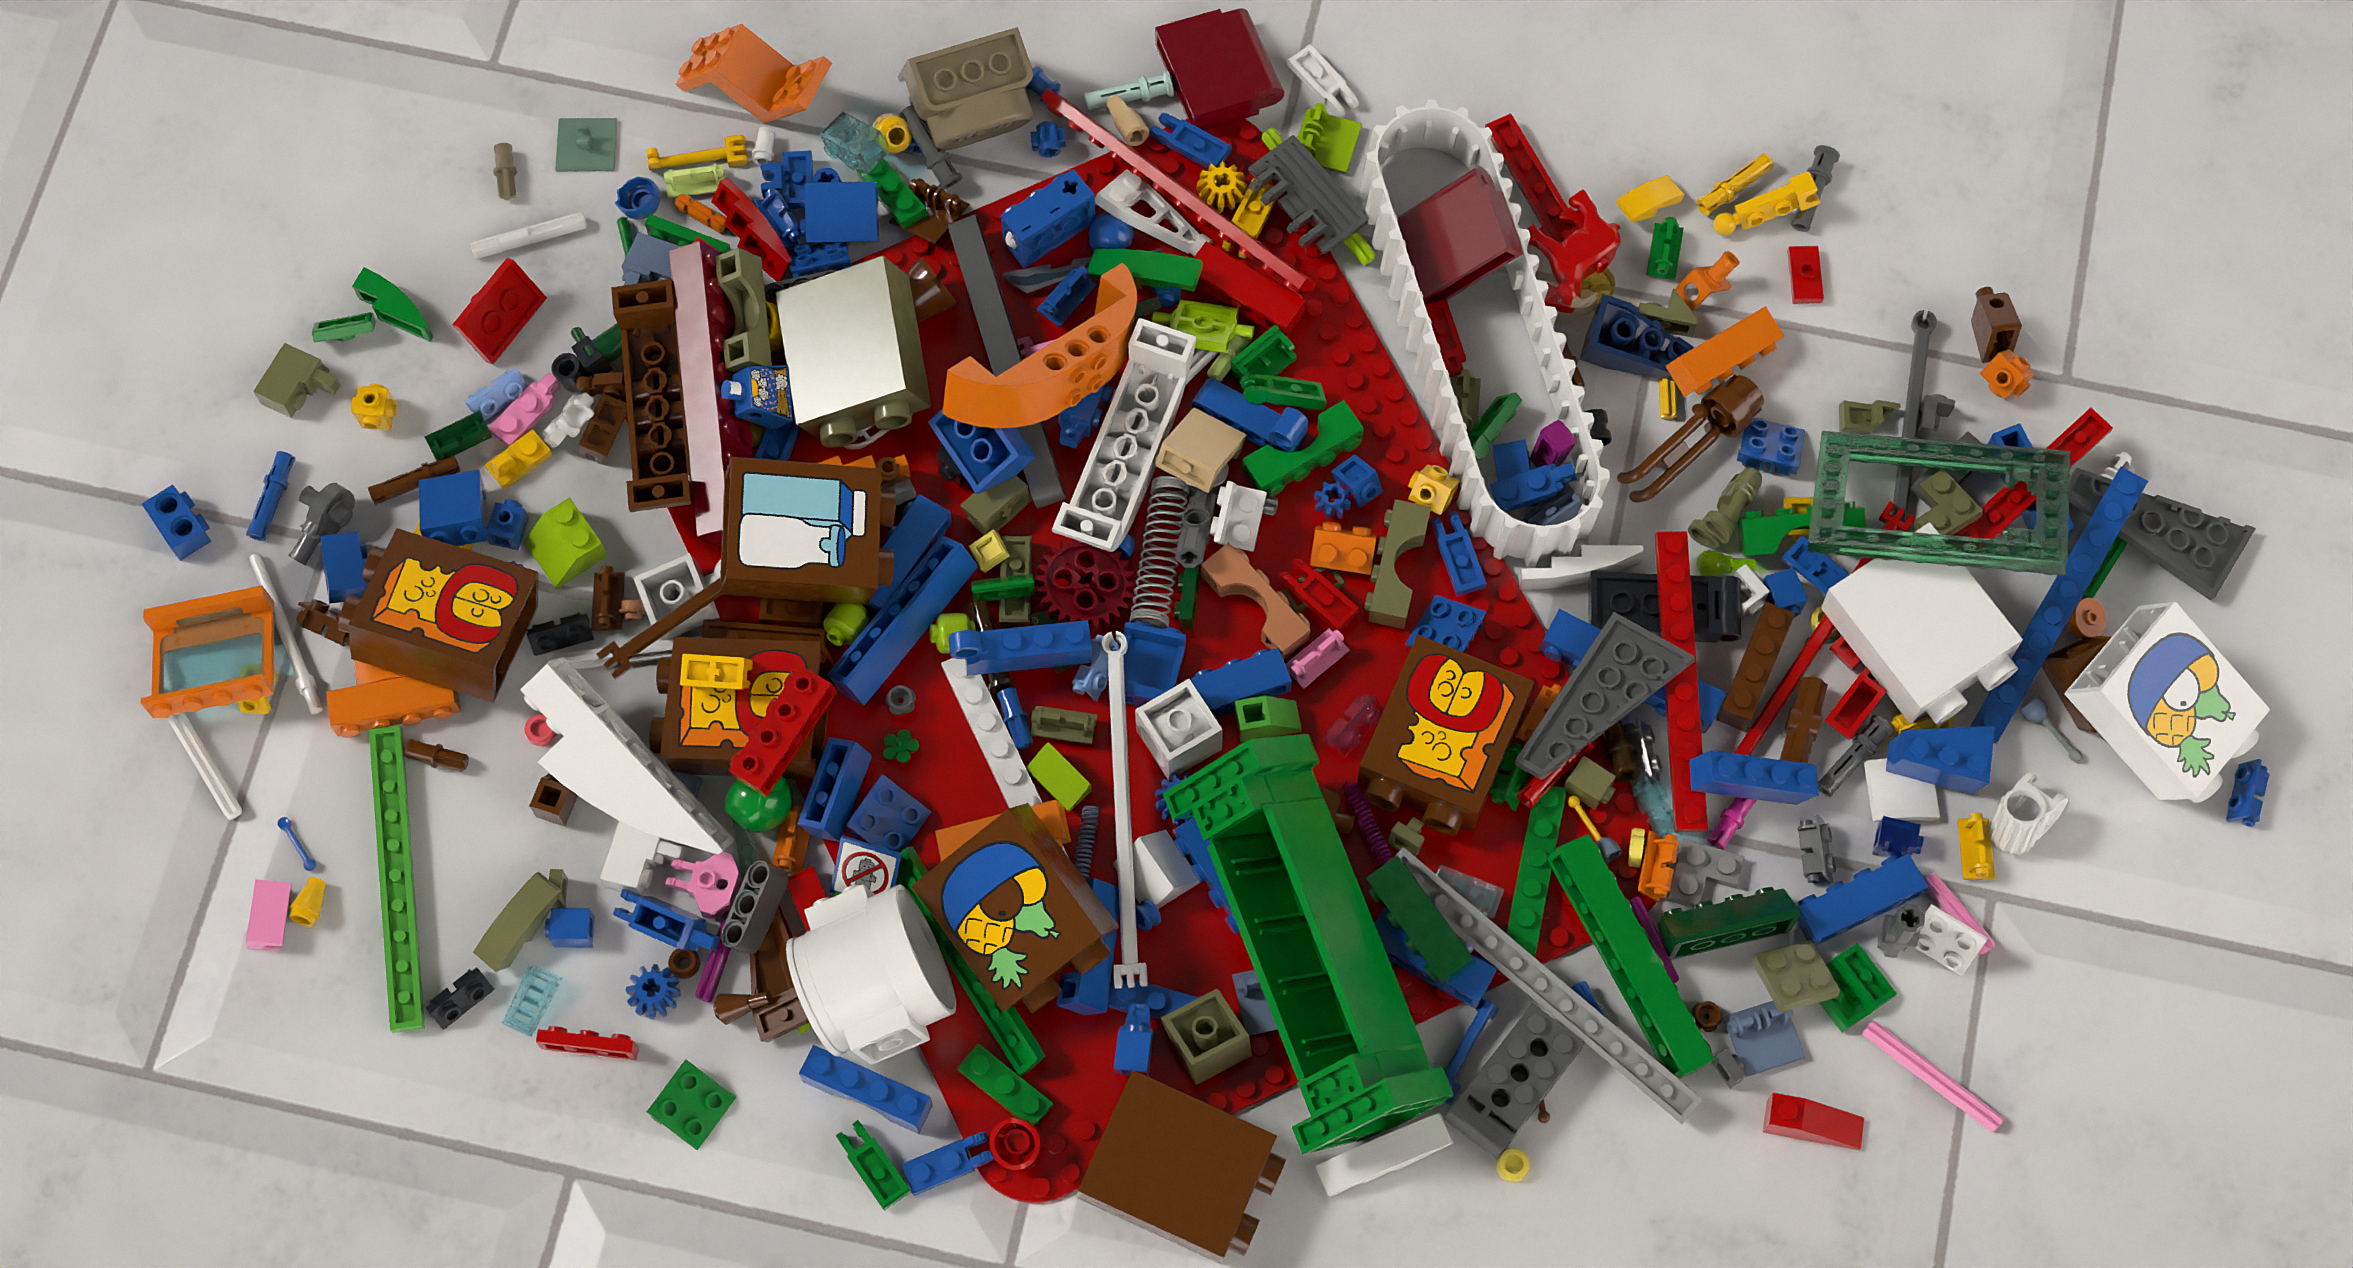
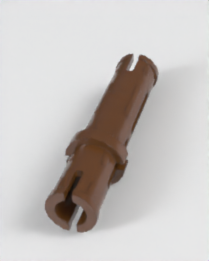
[368,454,461,505]

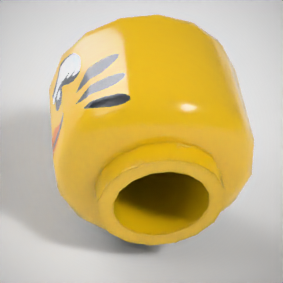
[871,113,912,154]

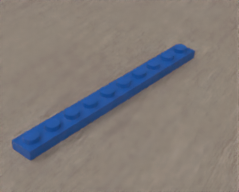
[1970,467,2148,744]

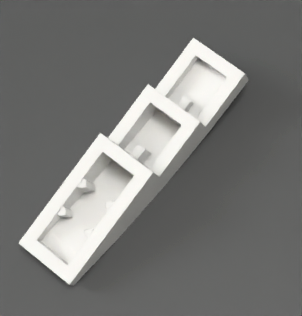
[1519,545,1643,591]
[1315,1113,1453,1197]

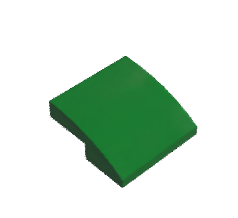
[1819,943,1897,1033]

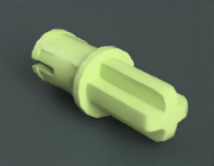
[1207,336,1253,382]

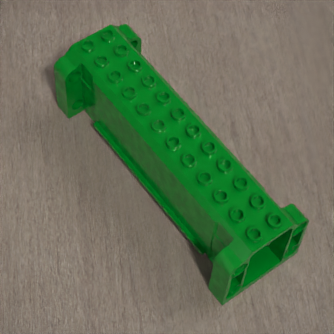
[1163,734,1454,1155]

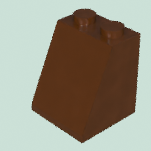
[2041,636,2112,733]

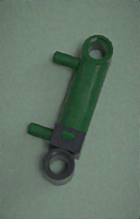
[551,323,623,393]

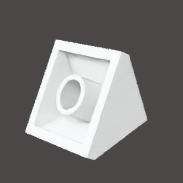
[1113,830,1200,909]

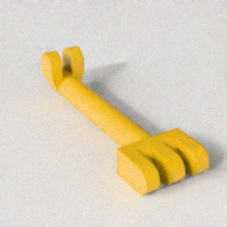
[646,135,749,171]

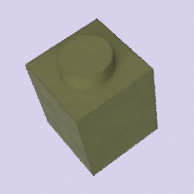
[1564,756,1616,810]

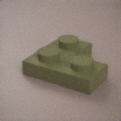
[1914,469,1983,540]

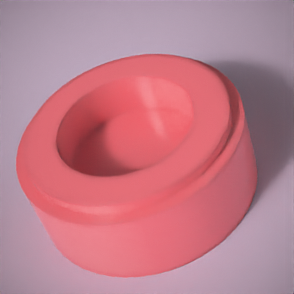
[524,714,557,746]

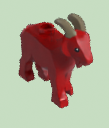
[1527,189,1621,315]

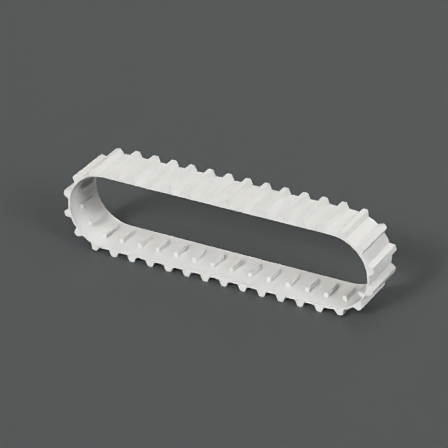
[1359,99,1610,567]

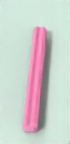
[1863,1021,2003,1132]

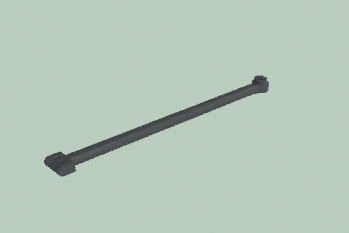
[1887,310,1937,550]

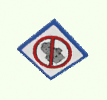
[830,835,903,895]

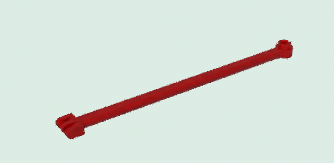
[1734,501,1917,756]

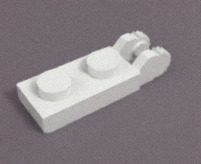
[1287,44,1359,118]

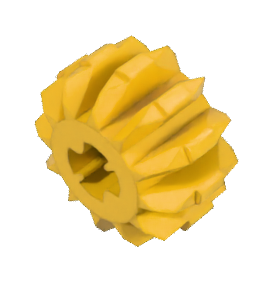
[1197,161,1247,213]

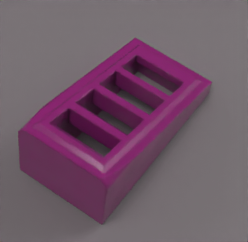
[1530,420,1577,468]

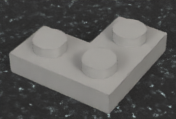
[1667,839,1745,908]

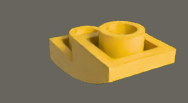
[1616,175,1684,223]

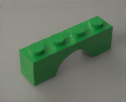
[1242,400,1364,497]
[1738,501,1868,556]

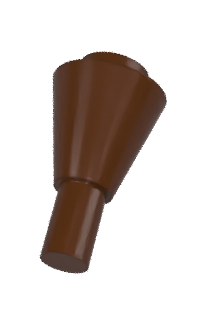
[713,991,773,1025]

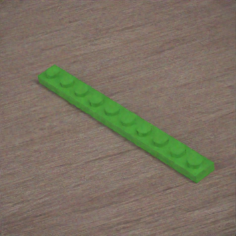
[369,725,425,1033]

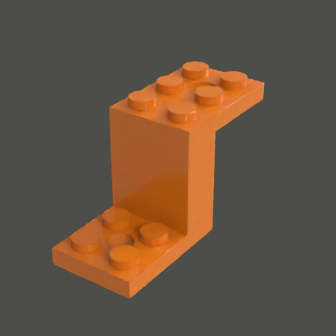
[675,24,832,124]

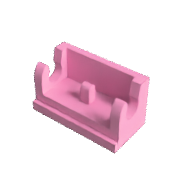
[246,879,292,950]

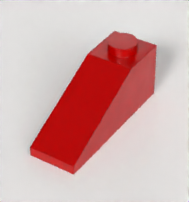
[1763,1093,1864,1150]

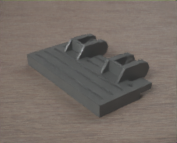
[1248,135,1369,255]

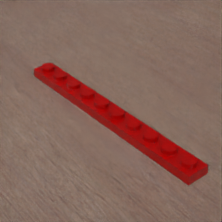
[1654,531,1708,832]

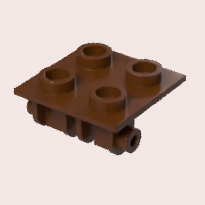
[889,178,970,245]

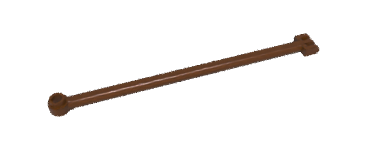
[596,457,900,680]

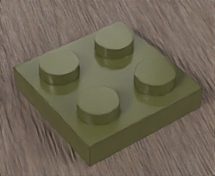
[1752,940,1840,1013]

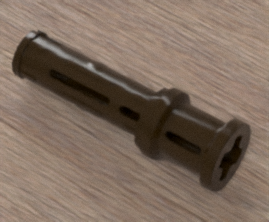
[969,600,1016,694]
[1605,720,1641,782]

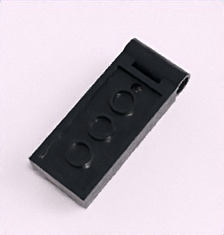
[1588,571,1742,643]

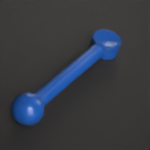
[277,817,316,871]

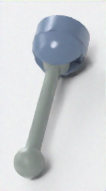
[2020,695,2082,761]

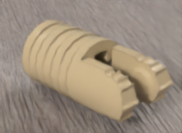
[1107,95,1149,146]

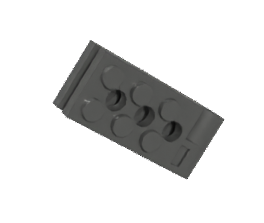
[1444,1003,1585,1159]

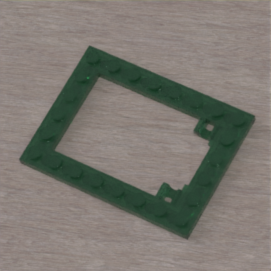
[1807,431,2071,576]

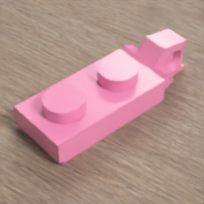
[489,373,561,447]

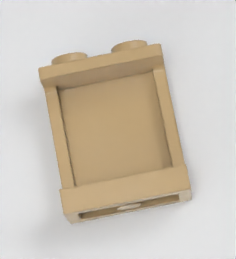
[1155,408,1247,493]

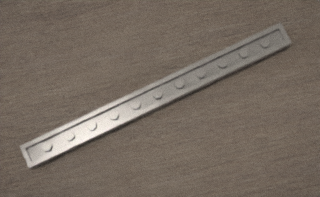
[1396,847,1703,1124]

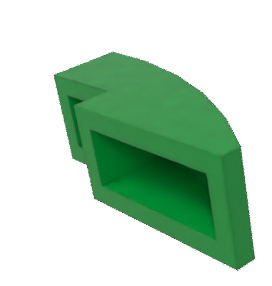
[352,267,433,342]

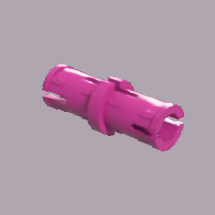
[1707,797,1757,850]

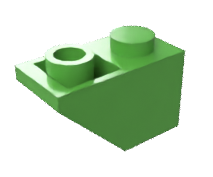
[1234,696,1302,742]

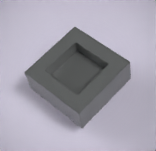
[1711,1048,1745,1089]

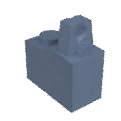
[621,232,681,286]

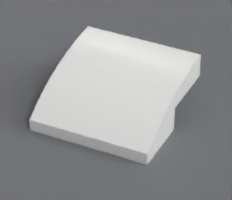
[1864,758,1940,824]

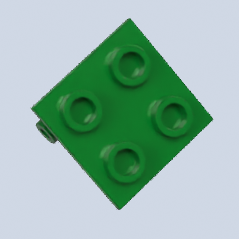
[646,1059,736,1150]

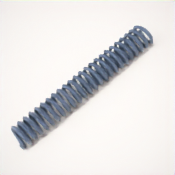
[1074,806,1101,880]

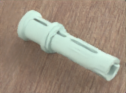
[1085,70,1174,111]

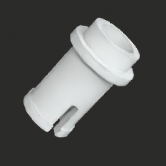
[751,127,776,166]

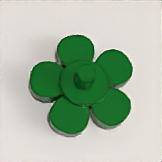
[883,730,919,763]

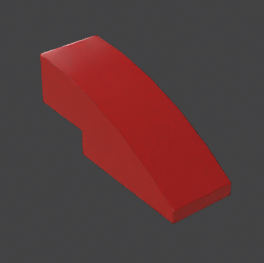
[1824,667,1887,740]

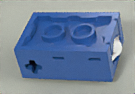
[1001,169,1096,269]

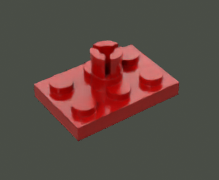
[452,258,547,365]

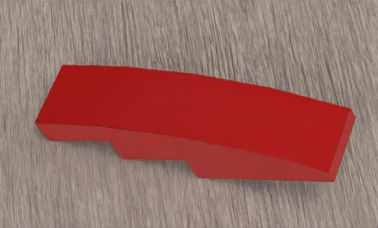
[711,178,792,282]

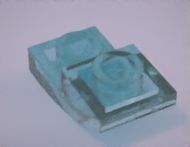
[1436,865,1504,919]

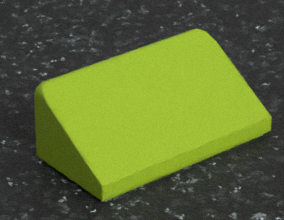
[1026,742,1092,812]

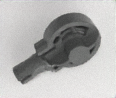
[288,483,355,566]

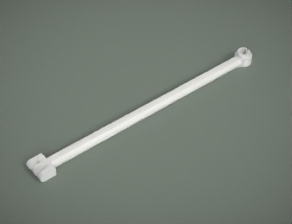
[1102,631,1148,989]

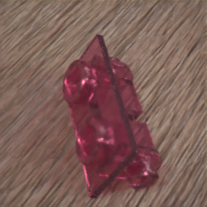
[1324,694,1383,758]

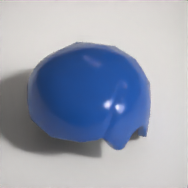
[615,177,660,220]
[1088,211,1134,251]

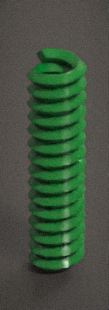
[617,217,633,258]

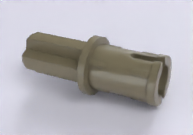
[493,143,517,200]

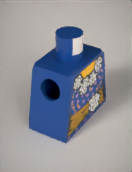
[721,365,793,429]

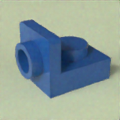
[1331,454,1383,508]

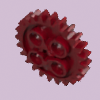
[1034,539,1135,632]

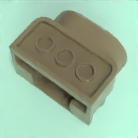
[898,27,1034,150]

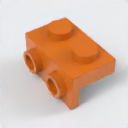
[1310,522,1377,575]

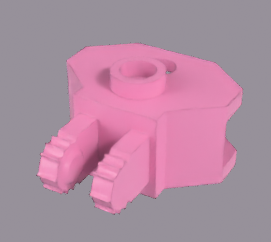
[665,852,742,921]

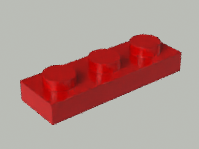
[536,1026,639,1060]

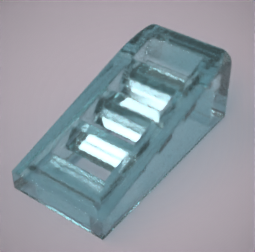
[502,965,562,1037]

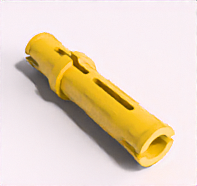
[1696,153,1774,216]

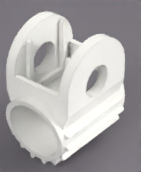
[1989,772,2068,855]

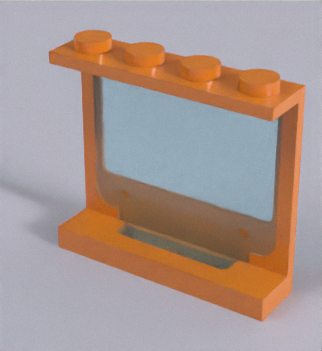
[141,585,274,719]

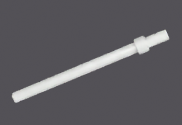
[249,553,323,714]

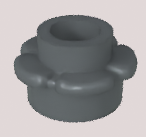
[885,685,916,715]

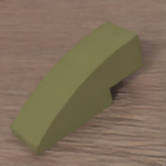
[473,872,562,972]

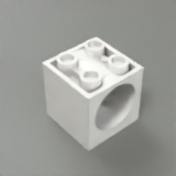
[1135,679,1223,780]

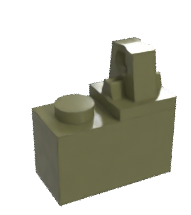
[253,343,341,418]

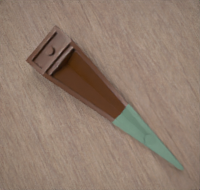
[732,819,810,1043]

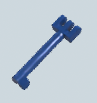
[1444,999,1499,1106]

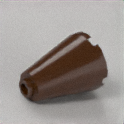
[906,257,957,324]

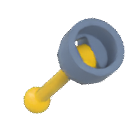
[1568,796,1622,864]

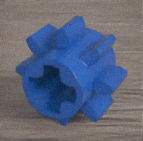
[1030,121,1066,158]
[1314,481,1351,520]

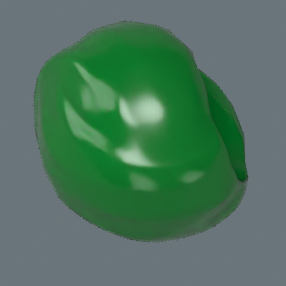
[724,776,792,833]

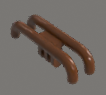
[1617,403,1720,503]

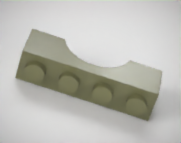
[715,248,772,373]
[1364,499,1431,629]

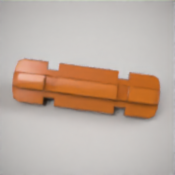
[675,194,727,233]

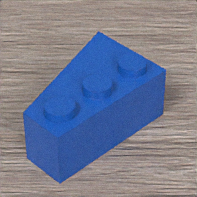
[1886,726,1995,795]

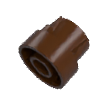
[1701,374,1764,438]

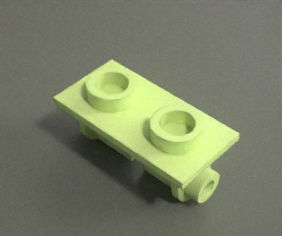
[664,163,725,198]

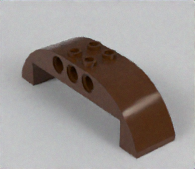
[611,279,694,512]

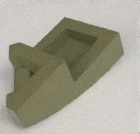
[1839,400,1901,435]

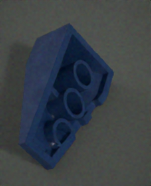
[1580,294,1695,381]

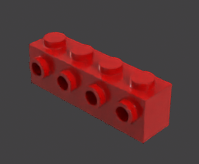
[1194,241,1305,337]
[729,665,837,798]

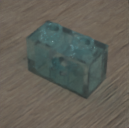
[819,112,890,174]

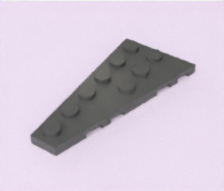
[2058,468,2256,600]

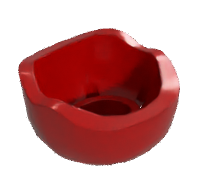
[990,1117,1042,1170]

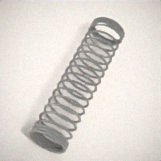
[1130,476,1190,630]

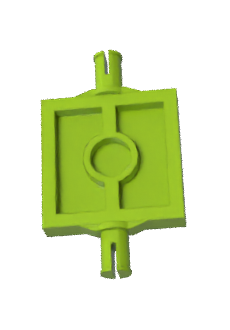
[1152,299,1254,353]

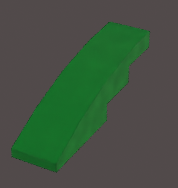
[1088,249,1203,292]

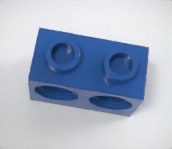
[142,484,211,561]

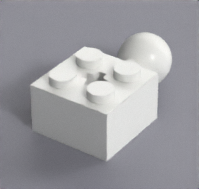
[633,553,721,640]

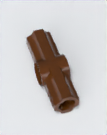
[1779,676,1828,764]

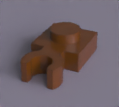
[575,372,626,399]

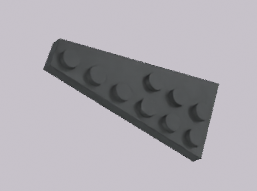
[1515,612,1695,780]

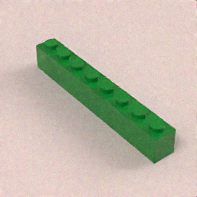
[1546,834,1715,1079]

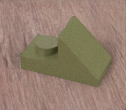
[1638,289,1698,338]

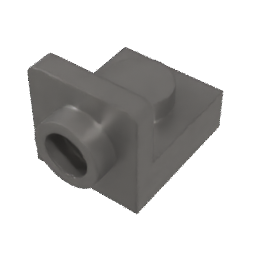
[1917,394,1956,441]

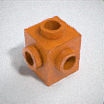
[1979,349,2035,399]

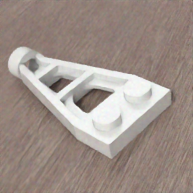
[1095,169,1213,256]

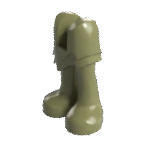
[1688,468,1762,548]

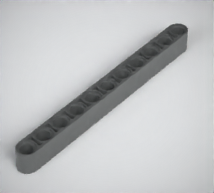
[948,214,1066,509]

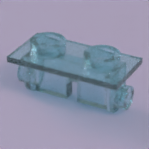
[1632,777,1684,838]

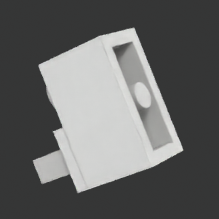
[600,821,685,895]

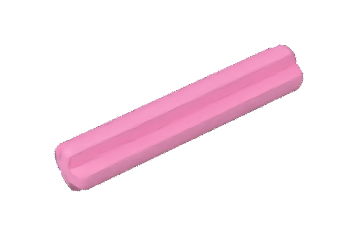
[1924,873,1995,954]

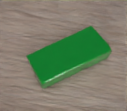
[971,574,1035,602]

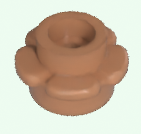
[618,600,647,620]

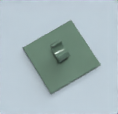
[555,118,617,172]

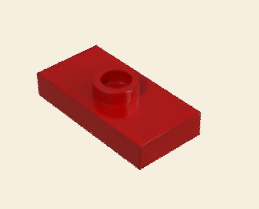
[1787,246,1824,304]

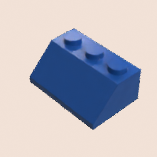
[928,409,1036,494]

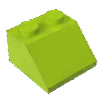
[523,497,608,590]

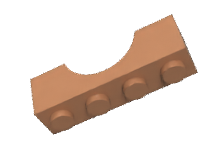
[1201,542,1310,660]

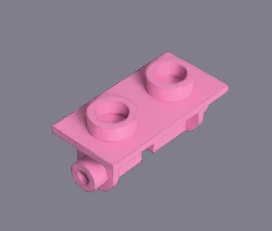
[1285,628,1350,689]

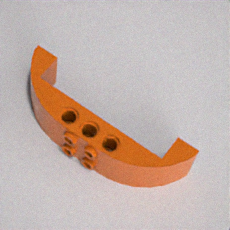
[943,263,1137,428]

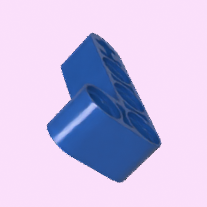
[1191,378,1308,452]

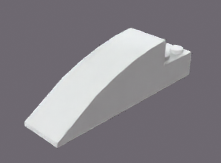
[520,657,736,855]

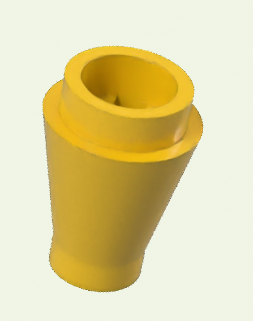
[289,877,327,927]

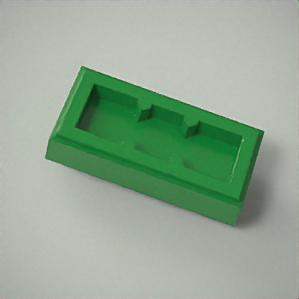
[312,312,376,343]

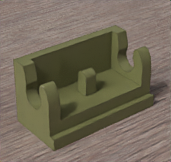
[960,476,1032,535]

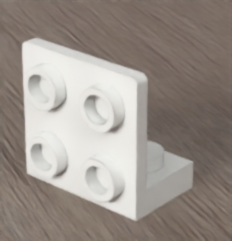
[1210,481,1267,552]

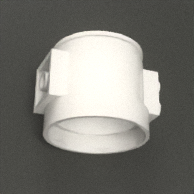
[786,884,956,1065]

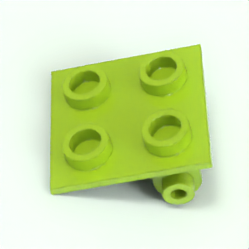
[1297,103,1362,173]

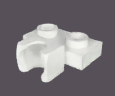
[543,392,595,449]

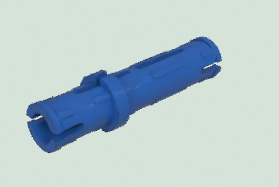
[246,451,296,541]

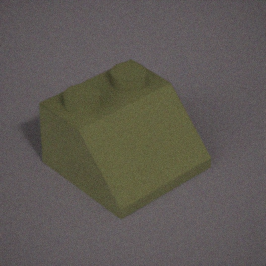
[1161,988,1252,1086]

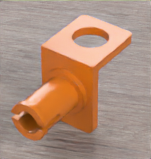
[1675,251,1740,311]

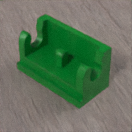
[1230,324,1297,382]

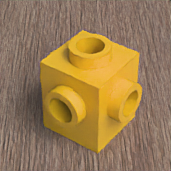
[351,384,397,430]
[1408,465,1460,515]

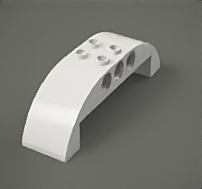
[1052,318,1196,552]

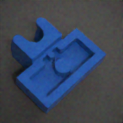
[760,150,813,209]

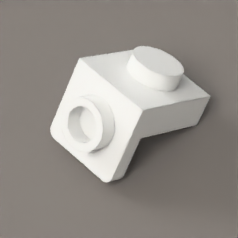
[1734,564,1770,619]

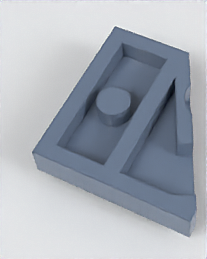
[1521,483,1583,526]

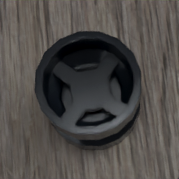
[1584,409,1612,446]

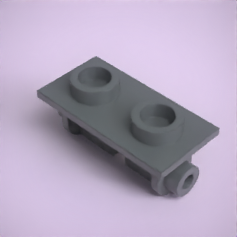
[1797,815,1836,883]

